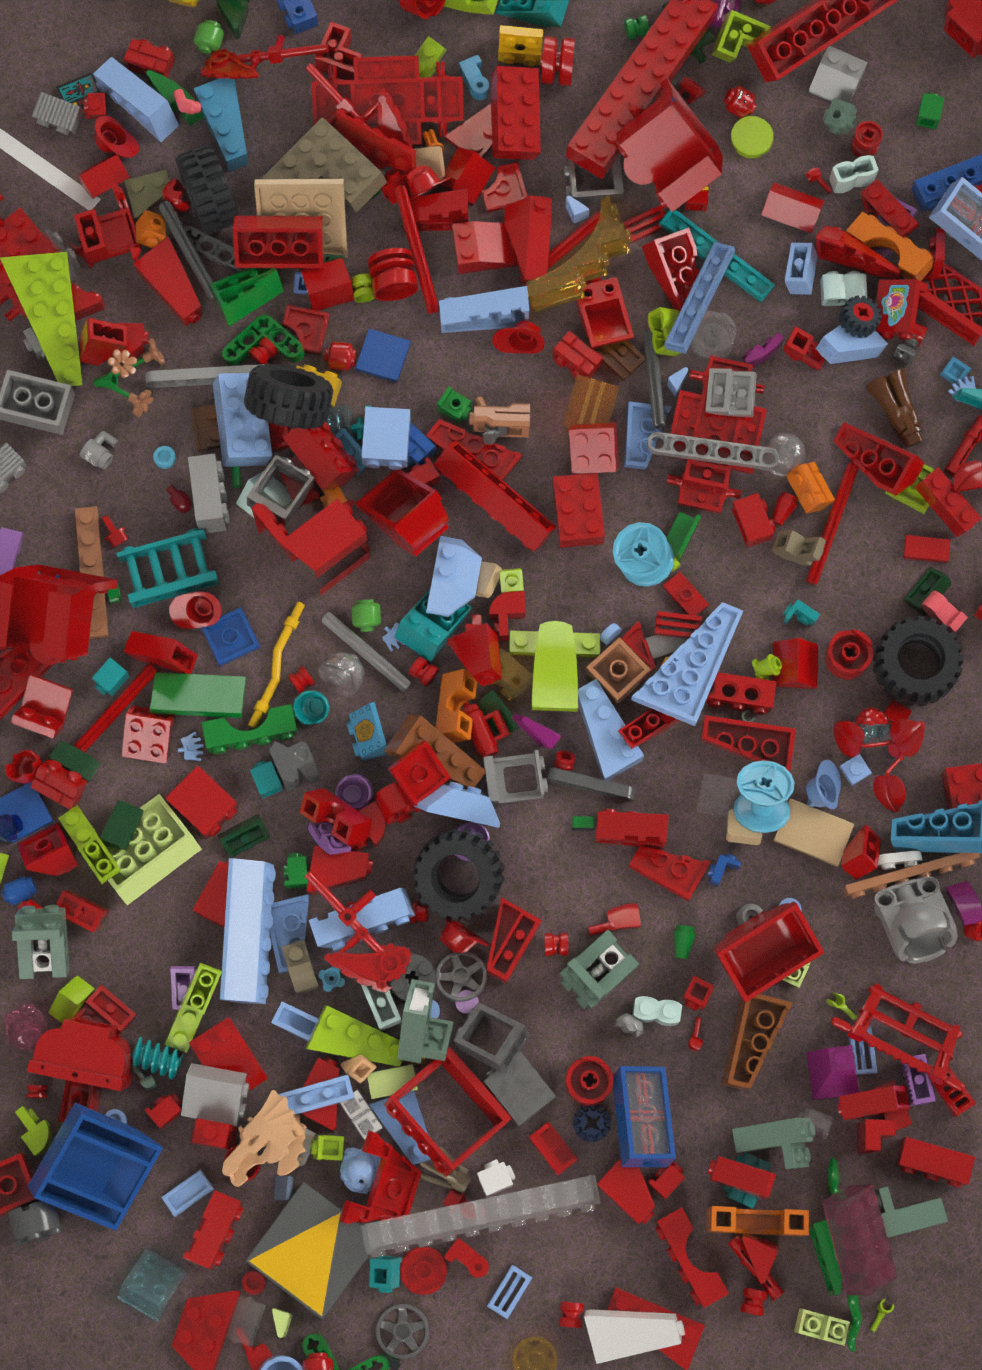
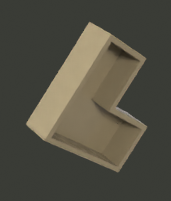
[261,117,387,213]

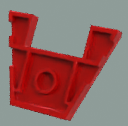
[339,1130,422,1224]

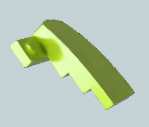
[509,621,600,712]

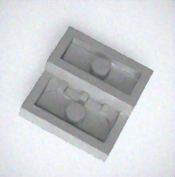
[706,368,757,417]

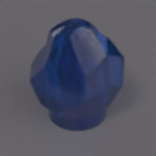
[0,814,23,842]

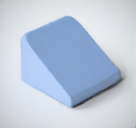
[565,196,590,224]
[667,367,688,398]

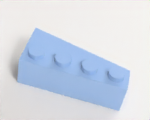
[93,57,179,142]
[439,286,529,333]
[578,679,644,781]
[309,888,415,951]

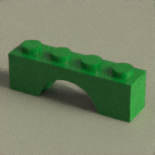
[202,704,298,755]

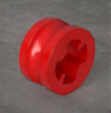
[554,751,576,771]
[26,1085,48,1098]

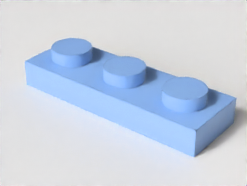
[279,1075,355,1115]

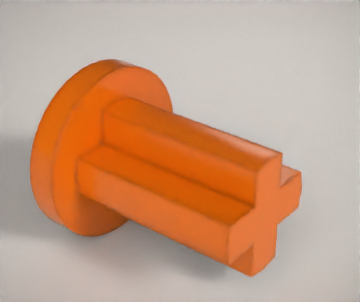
[423,129,444,153]

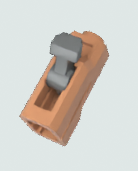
[469,397,530,444]

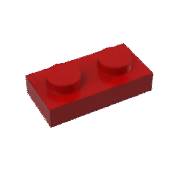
[928,228,945,275]

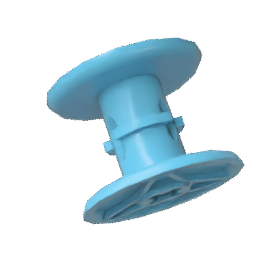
[613,522,674,587]
[733,761,795,833]

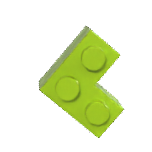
[711,10,771,63]

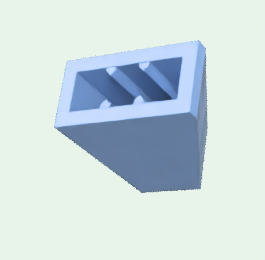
[816,325,888,364]

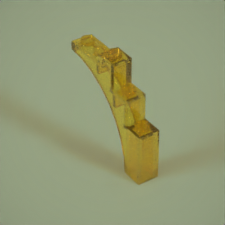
[526,195,633,312]

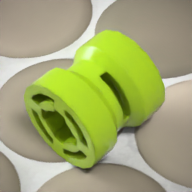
[351,274,375,303]

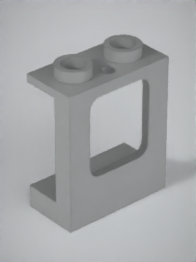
[483,750,548,805]

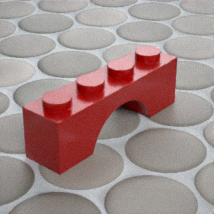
[654,1207,729,1308]

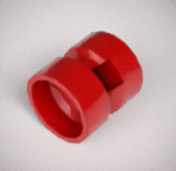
[851,121,883,158]

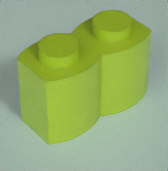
[648,307,681,356]

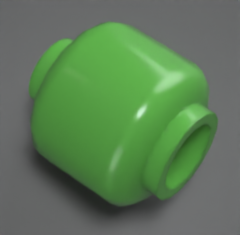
[193,20,224,54]
[351,599,381,632]

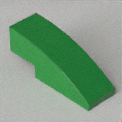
[146,70,204,126]

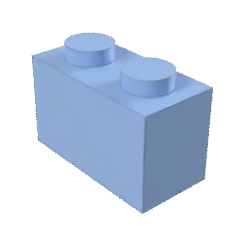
[785,243,818,295]

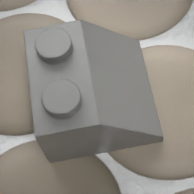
[808,46,868,103]

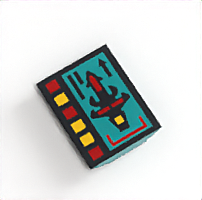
[56,73,101,107]

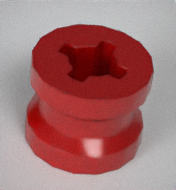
[287,666,315,694]

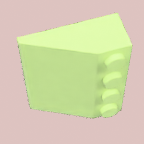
[107,794,202,905]

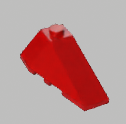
[504,195,552,285]
[816,226,901,280]
[641,228,699,312]
[833,422,925,496]

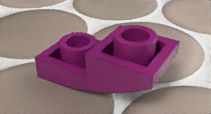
[742,333,785,367]
[946,881,982,925]

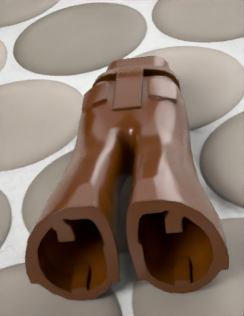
[865,369,923,447]

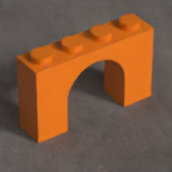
[706,1206,809,1236]

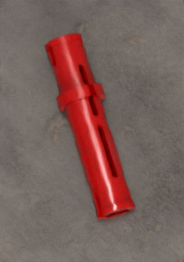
[944,415,982,477]
[727,1234,785,1301]

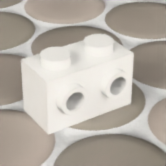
[477,1160,515,1197]

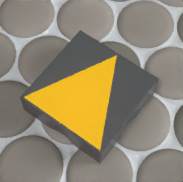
[246,1182,381,1320]

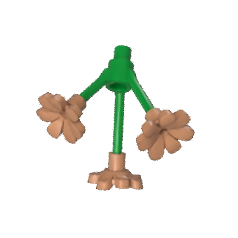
[94,338,165,418]

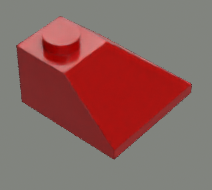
[17,823,79,876]

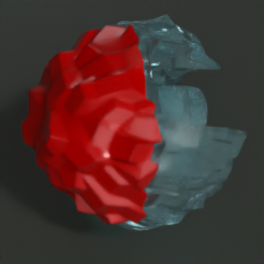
[853,707,889,743]

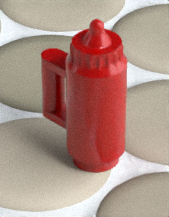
[461,701,510,759]

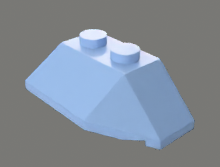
[426,536,482,617]
[415,782,500,828]

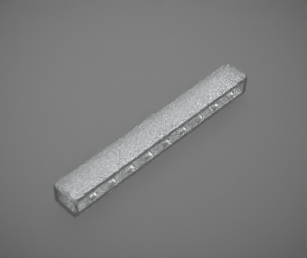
[359,1175,601,1258]

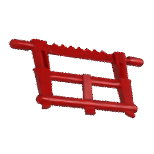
[831,983,965,1091]

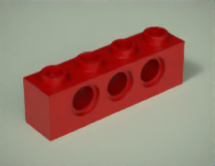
[705,672,776,715]

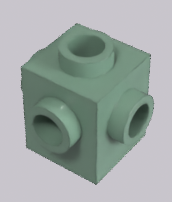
[823,98,857,135]

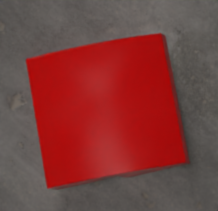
[74,985,136,1036]

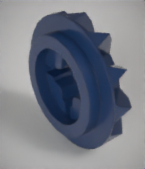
[573,1105,611,1142]

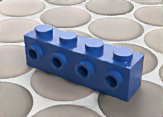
[276,0,319,35]
[911,154,982,211]

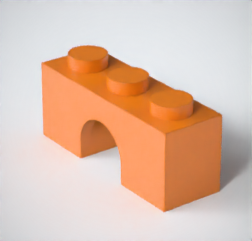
[435,669,477,743]

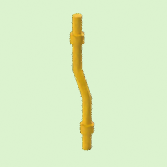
[248,601,305,729]

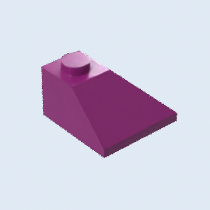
[806,1045,860,1100]

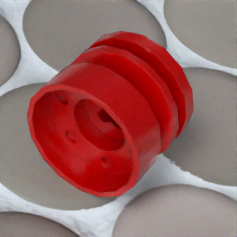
[367,248,419,301]

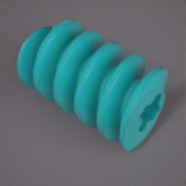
[132,1037,184,1079]

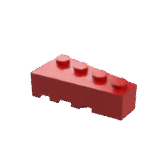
[700,715,796,772]

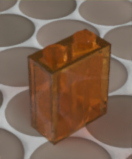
[562,375,621,433]

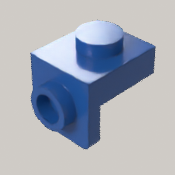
[707,854,741,887]

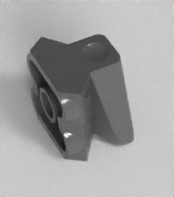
[268,740,320,792]

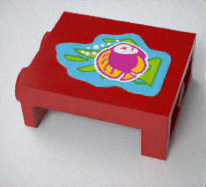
[875,279,928,340]

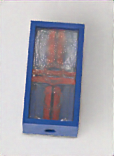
[613,1066,676,1167]

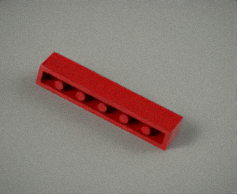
[434,440,557,552]

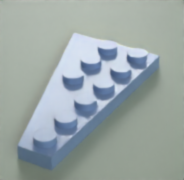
[631,602,743,726]

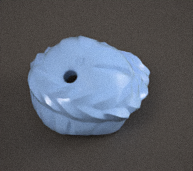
[340,1147,381,1194]

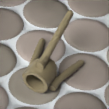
[420,1147,472,1193]

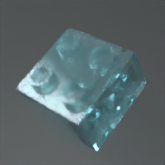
[117,1249,186,1322]

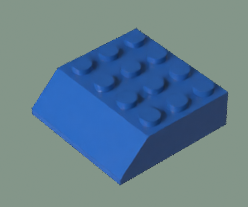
[28,1103,163,1231]

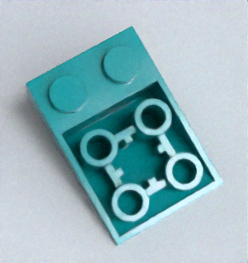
[495,0,569,27]
[394,589,472,662]

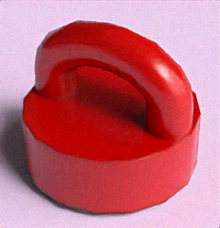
[963,920,982,941]

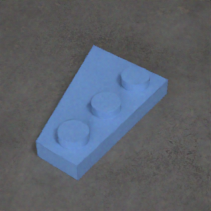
[623,401,671,470]
[270,894,310,974]
[369,1091,431,1165]

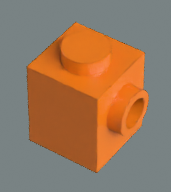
[136,210,166,248]

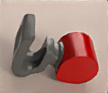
[893,322,928,364]

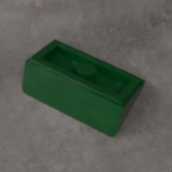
[903,567,951,616]
[476,689,520,741]
[100,800,144,850]
[217,814,270,858]

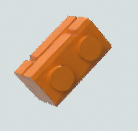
[786,462,835,514]

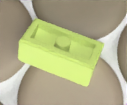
[367,1064,418,1099]
[272,1308,293,1338]

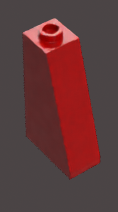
[133,237,203,327]

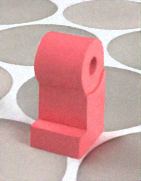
[921,590,968,633]

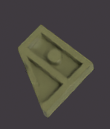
[124,170,169,221]

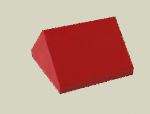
[437,147,496,205]
[300,257,354,311]
[772,638,818,689]
[58,1075,102,1123]

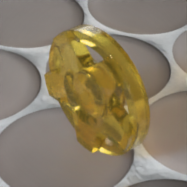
[512,1336,558,1370]

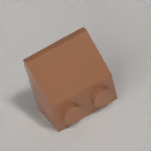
[585,637,651,706]

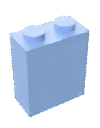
[362,407,411,470]

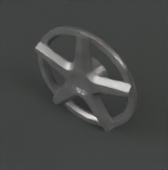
[435,952,487,1002]
[376,1304,430,1359]

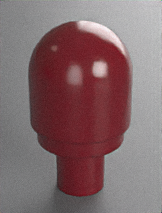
[166,484,193,513]

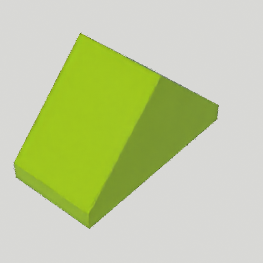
[48,976,96,1024]

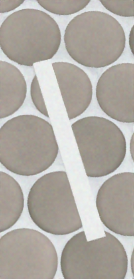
[0,129,101,210]

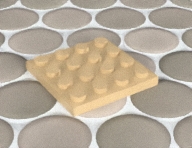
[254,179,348,258]

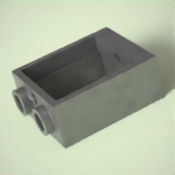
[564,154,624,205]
[247,455,314,528]
[454,1002,530,1074]

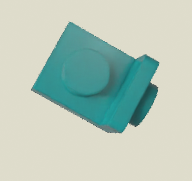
[783,599,820,626]

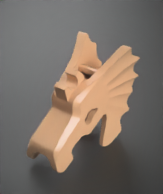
[222,1090,307,1187]

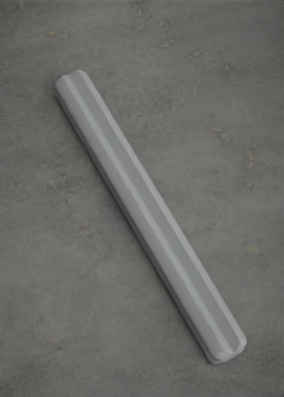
[322,612,411,692]

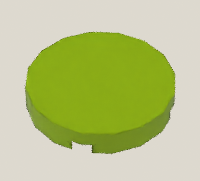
[731,116,773,158]

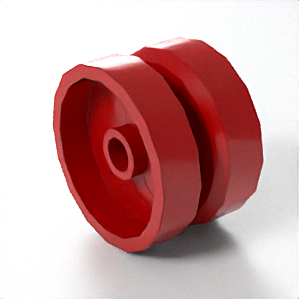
[540,36,575,86]

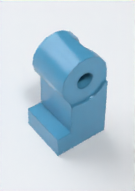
[458,55,489,100]

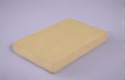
[773,798,854,867]

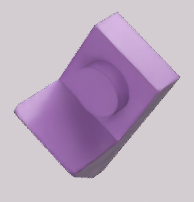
[171,966,196,1010]

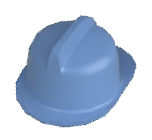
[806,760,841,809]

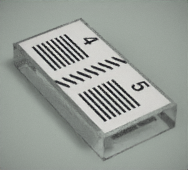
[339,1089,384,1142]

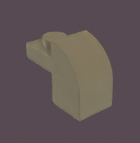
[772,530,826,566]
[282,940,319,995]

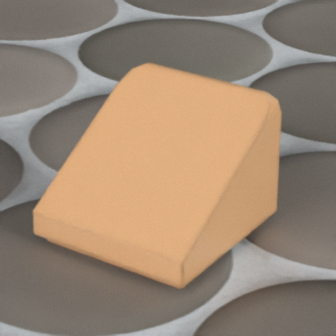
[340,1055,376,1084]

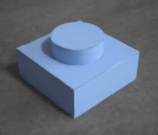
[840,754,872,786]

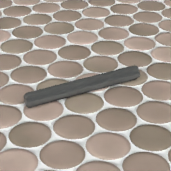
[159,201,215,300]
[643,329,666,429]

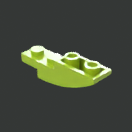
[415,36,447,78]
[58,805,121,884]
[165,963,222,1053]

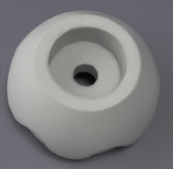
[736,904,763,926]
[616,1013,643,1037]

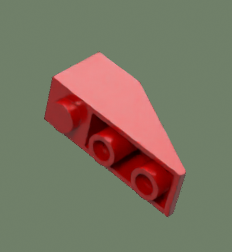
[618,708,680,750]

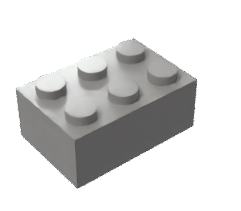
[0,370,75,435]
[188,454,230,533]

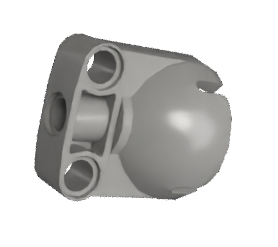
[874,876,958,964]

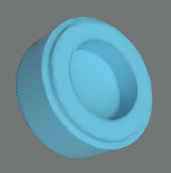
[153,446,176,469]

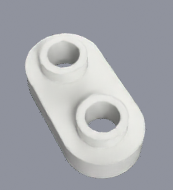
[878,851,922,870]

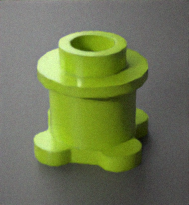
[752,654,782,680]

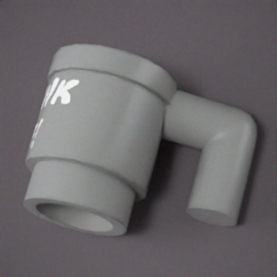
[80,431,118,470]

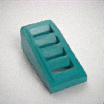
[952,388,982,410]

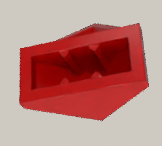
[742,1234,779,1284]

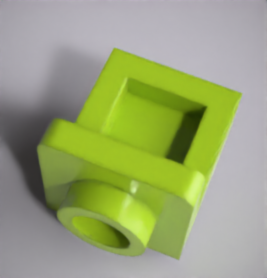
[499,568,524,593]
[310,1134,344,1161]

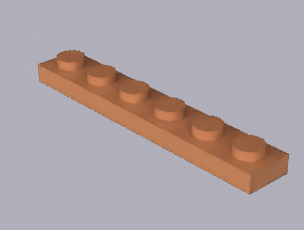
[75,506,109,639]
[842,853,980,899]

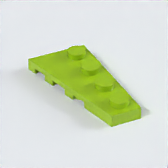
[305,1005,403,1067]

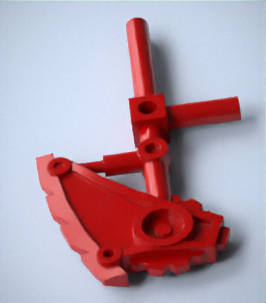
[200,35,329,79]
[305,63,413,169]
[304,870,412,993]

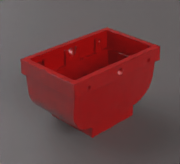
[944,0,982,59]
[355,470,449,557]
[714,901,825,1003]
[27,1017,133,1091]

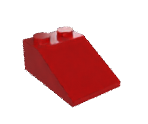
[452,221,518,274]
[189,1017,268,1092]

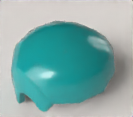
[293,690,330,725]

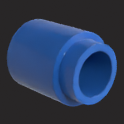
[1,876,38,906]

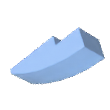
[271,1002,339,1056]

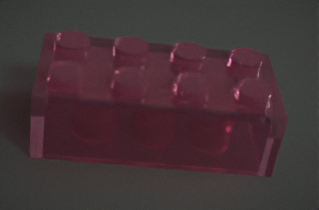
[822,1184,898,1295]

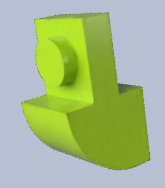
[15,1106,52,1157]

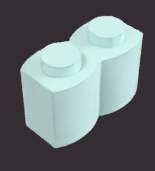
[829,155,879,193]
[820,271,868,306]
[632,996,682,1026]

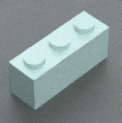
[361,984,402,1031]

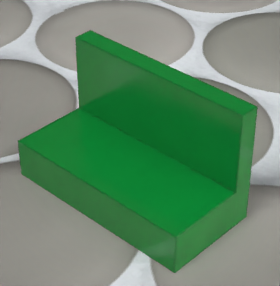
[666,512,701,562]

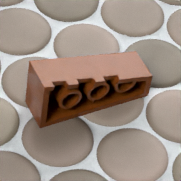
[383,715,486,789]
[721,994,793,1090]

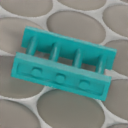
[116,528,219,608]

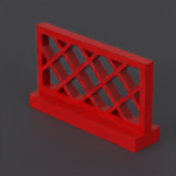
[917,263,982,346]

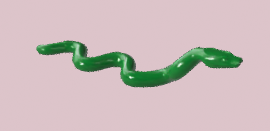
[827,1157,866,1352]

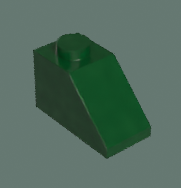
[216,0,250,39]

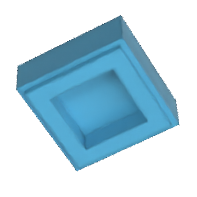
[940,357,971,386]

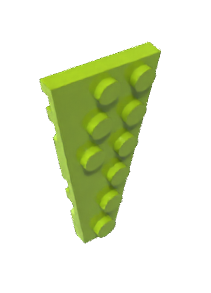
[0,252,82,387]

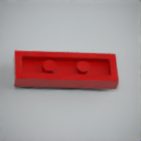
[860,179,919,238]

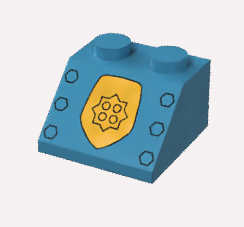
[346,702,388,762]

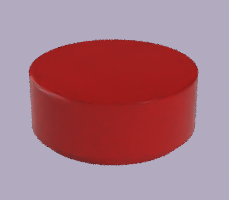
[242,1270,267,1295]

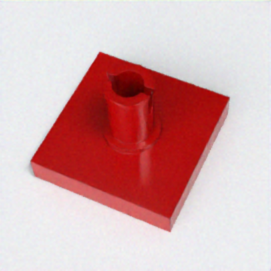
[388,740,451,806]

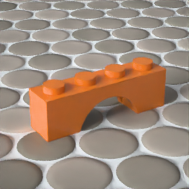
[846,211,933,281]

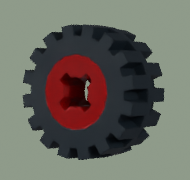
[839,295,882,338]

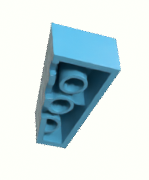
[194,78,249,172]
[891,800,982,853]

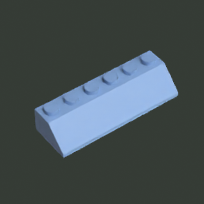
[220,858,276,1004]

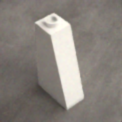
[584,1309,685,1364]

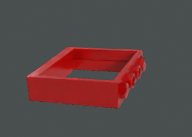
[384,1047,512,1177]

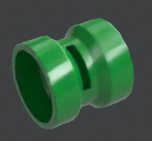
[624,15,650,40]

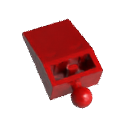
[574,269,634,349]

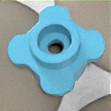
[318,966,345,992]

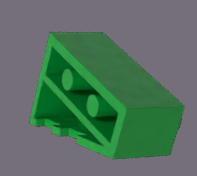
[210,268,284,326]

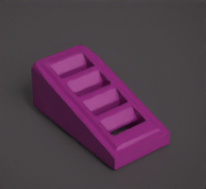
[511,714,561,749]

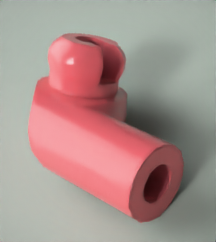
[173,89,201,114]

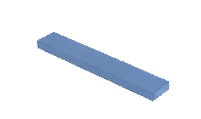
[664,242,735,354]

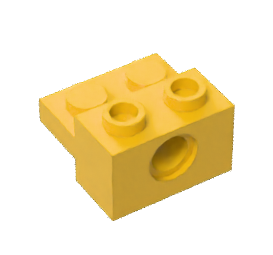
[498,25,543,66]

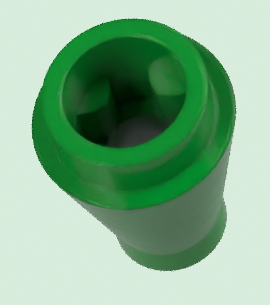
[673,925,696,959]

